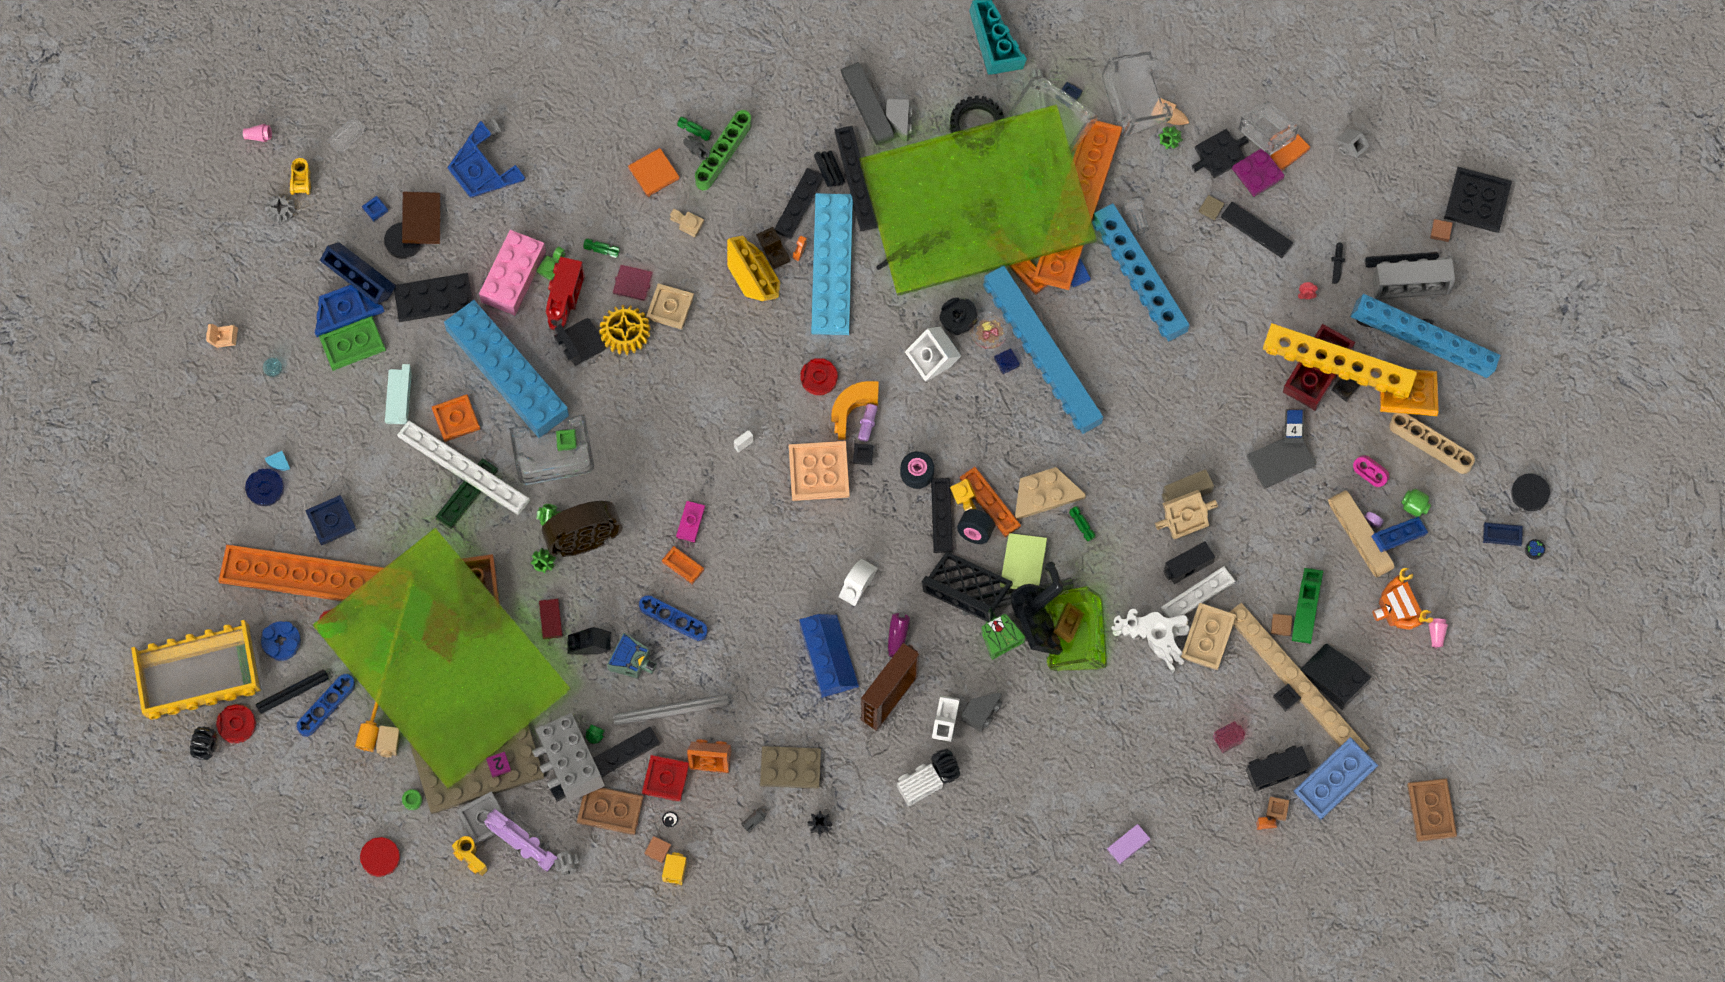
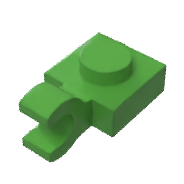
[536,246,566,280]

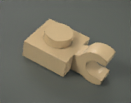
[670,209,704,237]

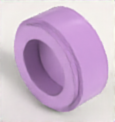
[1364,512,1384,528]

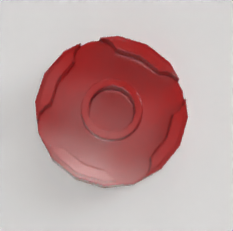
[800,358,838,395]
[216,704,256,744]
[360,837,400,877]

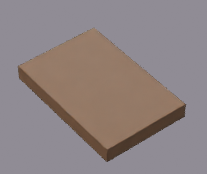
[1407,778,1457,842]
[577,788,644,835]

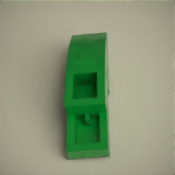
[1292,568,1323,644]

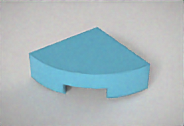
[265,451,290,471]

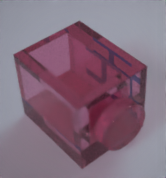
[1213,721,1245,754]

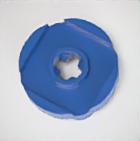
[261,621,301,661]

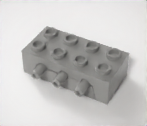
[532,713,605,802]

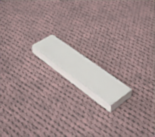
[1161,566,1235,618]

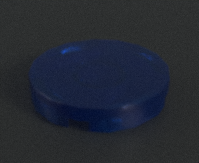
[245,468,284,506]

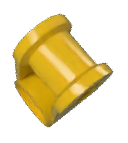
[290,158,311,195]

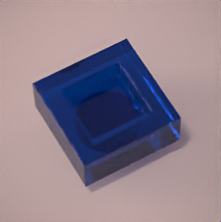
[994,348,1020,374]

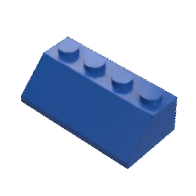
[799,614,859,698]

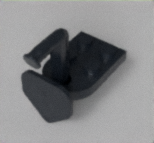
[1011,562,1063,655]

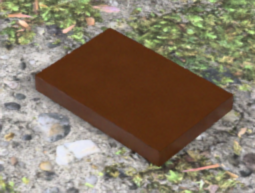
[402,192,440,244]

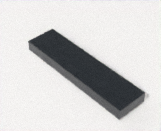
[1221,202,1293,258]
[931,478,953,553]

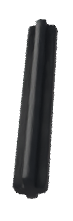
[1365,252,1439,268]
[256,670,329,714]

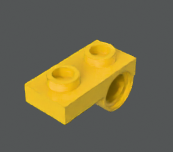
[452,836,488,876]

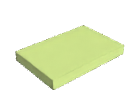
[1000,533,1047,589]

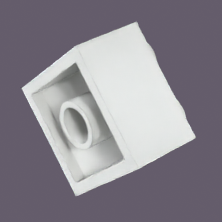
[905,326,961,381]

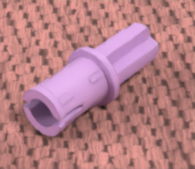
[858,404,878,442]

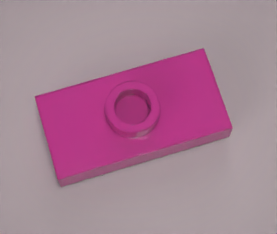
[676,501,705,543]

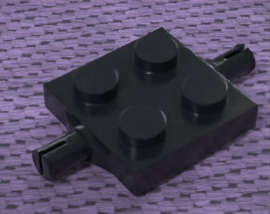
[1191,128,1249,178]

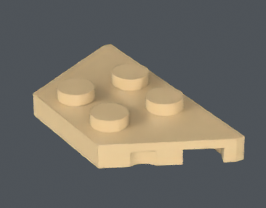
[1015,467,1086,520]

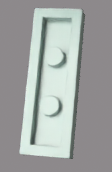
[385,364,412,424]

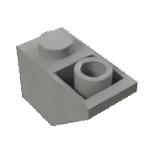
[886,99,912,141]

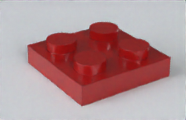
[642,755,689,802]

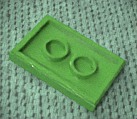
[319,316,386,371]

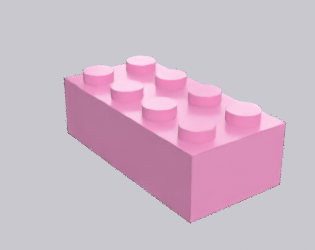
[479,230,546,315]

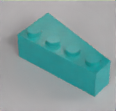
[969,0,1027,75]

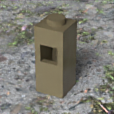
[1161,469,1214,502]

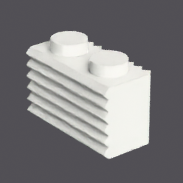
[897,764,943,806]

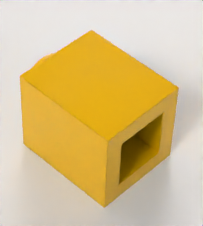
[662,852,687,885]

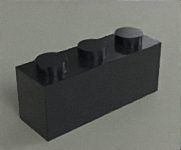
[1246,746,1311,792]

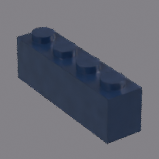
[320,242,396,304]

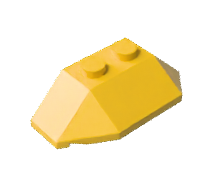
[727,235,780,301]

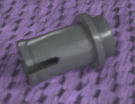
[741,808,766,833]

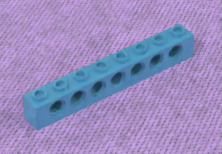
[1092,204,1189,342]
[1350,294,1501,378]

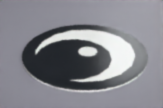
[662,811,678,827]

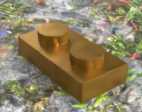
[1053,603,1084,643]

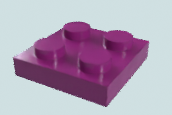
[1232,147,1285,197]

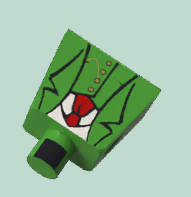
[981,612,1025,660]

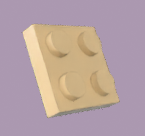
[646,283,694,329]

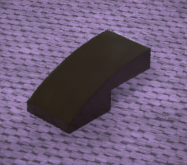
[756,227,791,269]

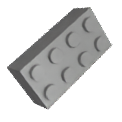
[1372,257,1455,300]

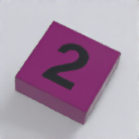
[486,752,511,778]

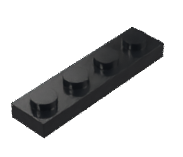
[774,168,824,239]

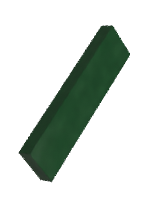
[435,458,498,529]

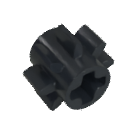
[808,811,832,837]

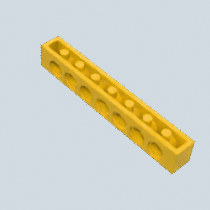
[1263,323,1417,398]

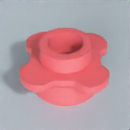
[1298,282,1318,299]

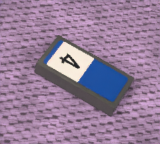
[1284,409,1305,443]

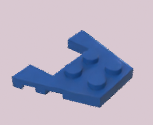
[447,121,525,198]

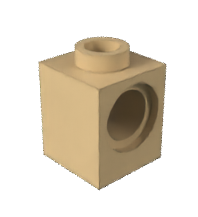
[376,726,400,758]

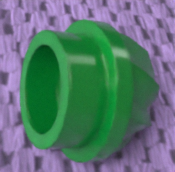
[586,724,605,744]

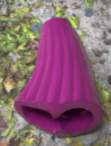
[888,613,910,657]

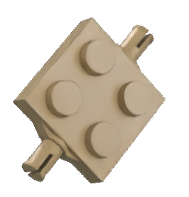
[1155,490,1218,539]

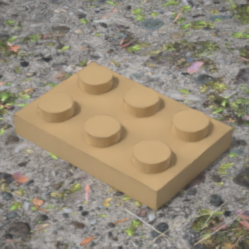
[1181,603,1236,671]

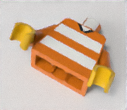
[1373,568,1433,630]

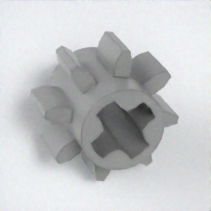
[554,851,579,875]

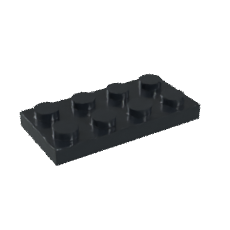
[394,273,472,322]

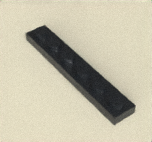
[834,126,878,232]
[547,727,660,802]

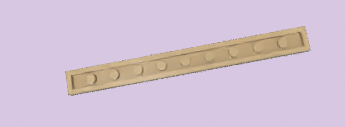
[1229,603,1369,752]

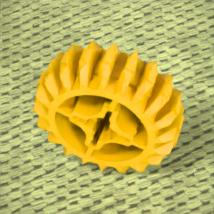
[599,305,651,355]

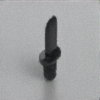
[1331,242,1345,284]

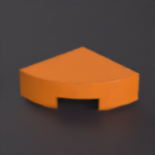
[793,236,807,261]
[1256,817,1277,830]

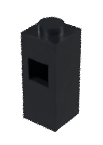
[1163,541,1215,584]

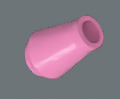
[243,124,272,142]
[1428,619,1448,647]

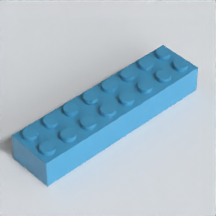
[444,300,569,438]

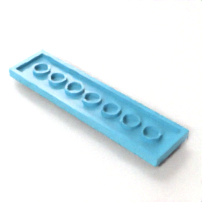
[811,193,853,335]

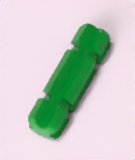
[677,117,712,141]
[583,238,620,258]
[1069,506,1096,542]

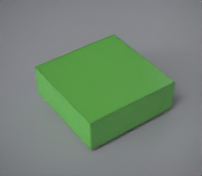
[556,429,577,451]

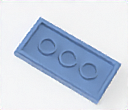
[1293,737,1378,820]

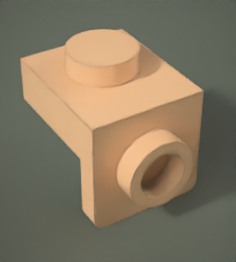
[206,324,238,348]

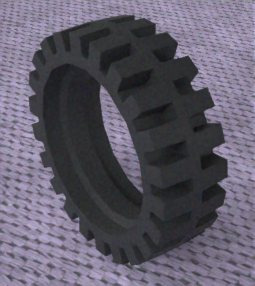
[950,96,1005,152]

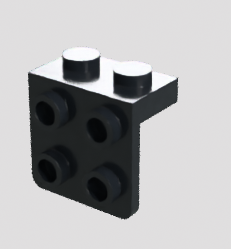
[554,318,606,366]

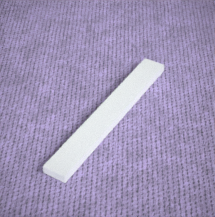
[397,420,530,515]

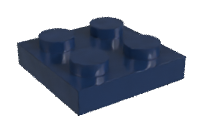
[305,495,356,546]

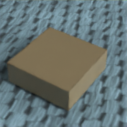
[1199,195,1225,221]

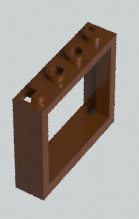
[861,643,919,731]

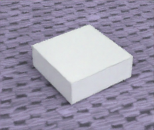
[734,430,753,453]

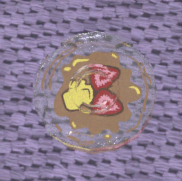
[970,312,1008,349]

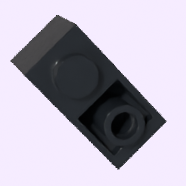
[567,627,611,655]

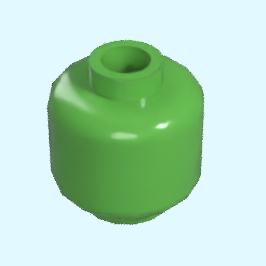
[1401,489,1431,517]

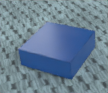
[362,196,389,222]

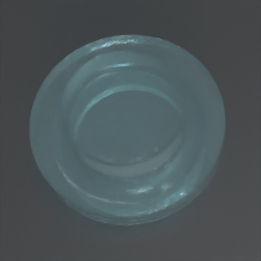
[263,358,282,377]

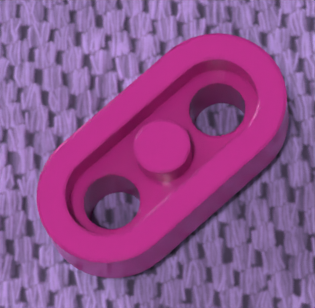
[1353,455,1389,487]

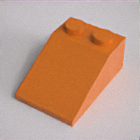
[687,739,731,773]

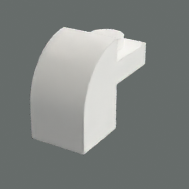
[839,559,878,606]
[932,695,960,742]

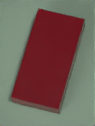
[539,598,562,639]

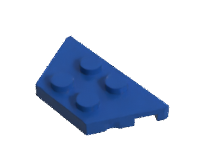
[315,285,385,338]

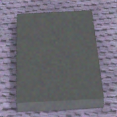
[1247,438,1316,489]

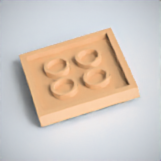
[789,441,850,501]

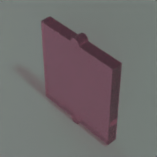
[613,265,652,301]

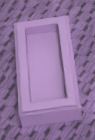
[1107,824,1150,864]

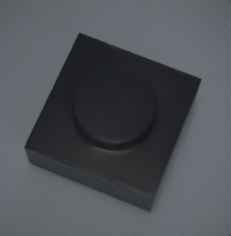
[853,443,874,465]
[1273,683,1301,712]

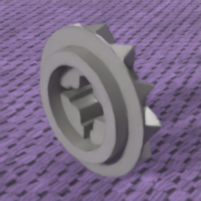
[265,193,295,222]

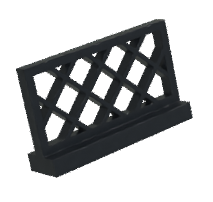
[922,551,1013,622]

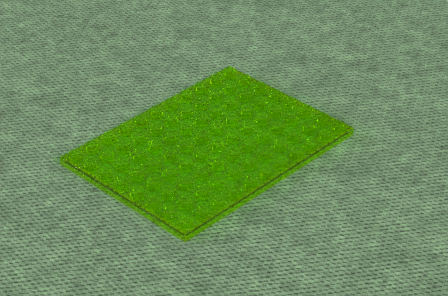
[859,104,1097,296]
[313,528,571,789]

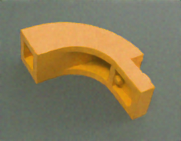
[831,381,879,440]

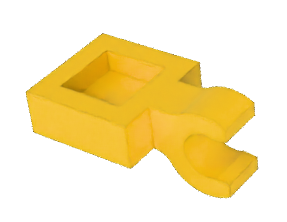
[950,479,977,511]

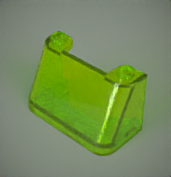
[1044,586,1107,671]

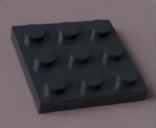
[1444,167,1512,233]

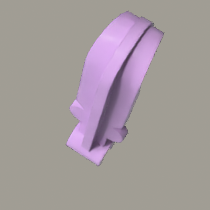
[484,808,557,871]

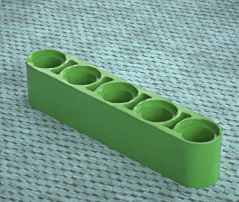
[695,110,751,190]

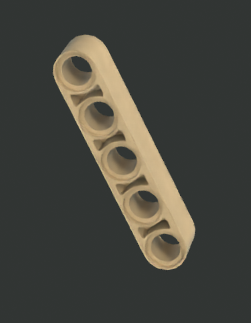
[1389,413,1475,474]
[1328,490,1394,578]

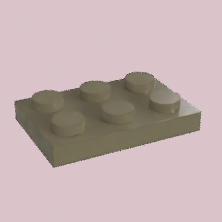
[760,746,821,789]

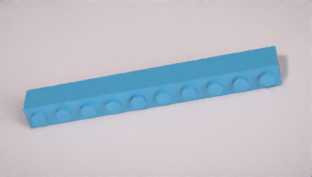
[983,265,1103,434]

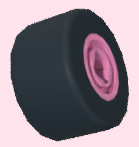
[900,451,935,489]
[957,509,995,544]

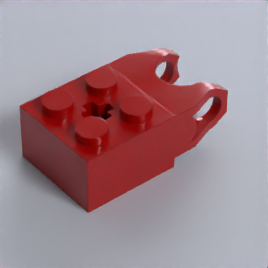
[546,257,585,330]

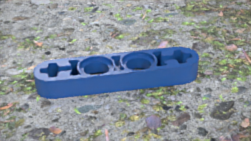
[639,595,708,641]
[296,674,355,737]

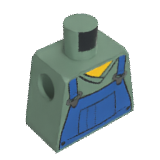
[607,632,657,678]

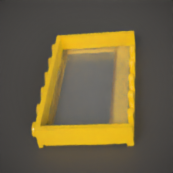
[131,620,261,720]

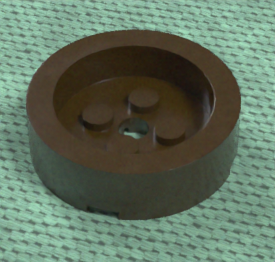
[541,501,622,557]

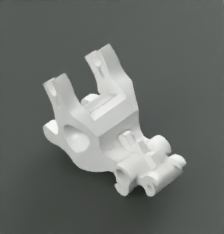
[1111,609,1190,673]

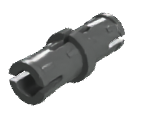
[683,136,710,160]

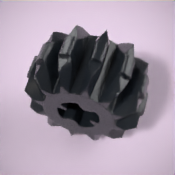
[189,726,217,760]
[931,749,960,784]

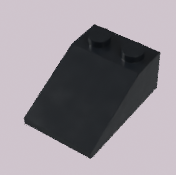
[1300,644,1371,710]

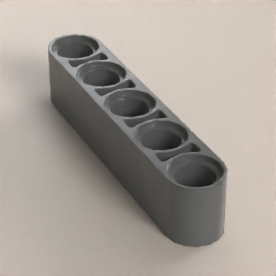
[841,62,894,145]

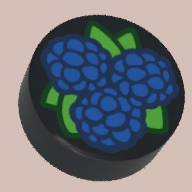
[1525,539,1545,560]

